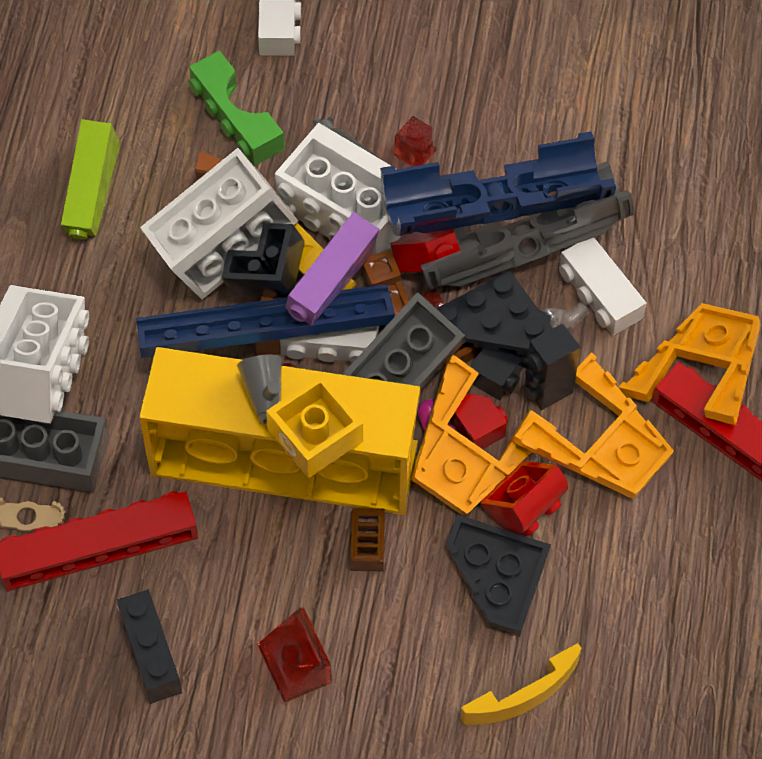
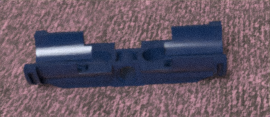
[380,131,616,236]

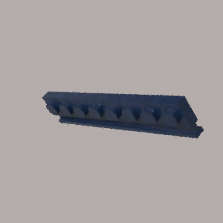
[136,284,395,358]

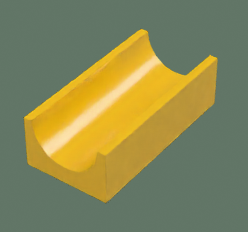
[139,347,420,515]

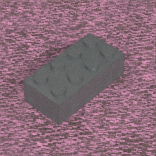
[342,292,467,390]
[0,411,109,493]

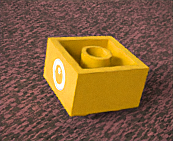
[266,374,363,478]

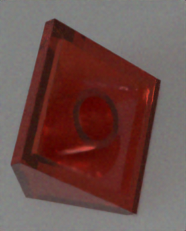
[257,608,332,702]

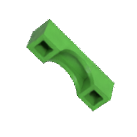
[188,50,285,166]

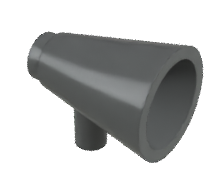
[237,354,282,424]

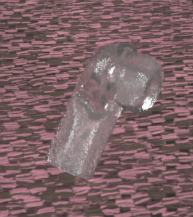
[543,302,589,331]

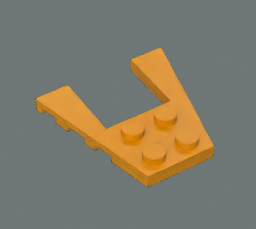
[619,303,761,425]
[513,352,674,499]
[411,355,557,516]

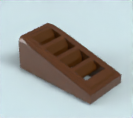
[350,508,385,571]

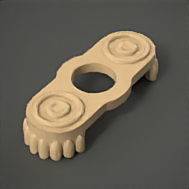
[0,498,65,533]

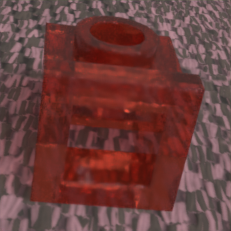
[394,116,436,167]

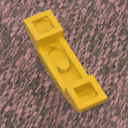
[460,643,582,725]

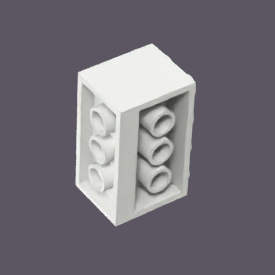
[275,123,401,255]
[140,148,298,299]
[0,285,89,423]

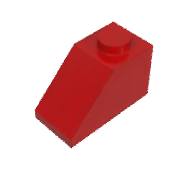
[389,229,460,273]
[449,393,508,449]

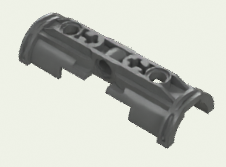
[405,161,634,291]

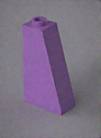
[285,212,380,326]

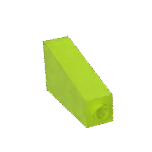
[61,119,120,240]

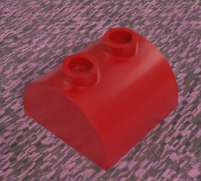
[480,461,568,536]

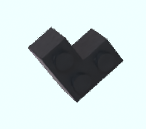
[221,223,305,297]

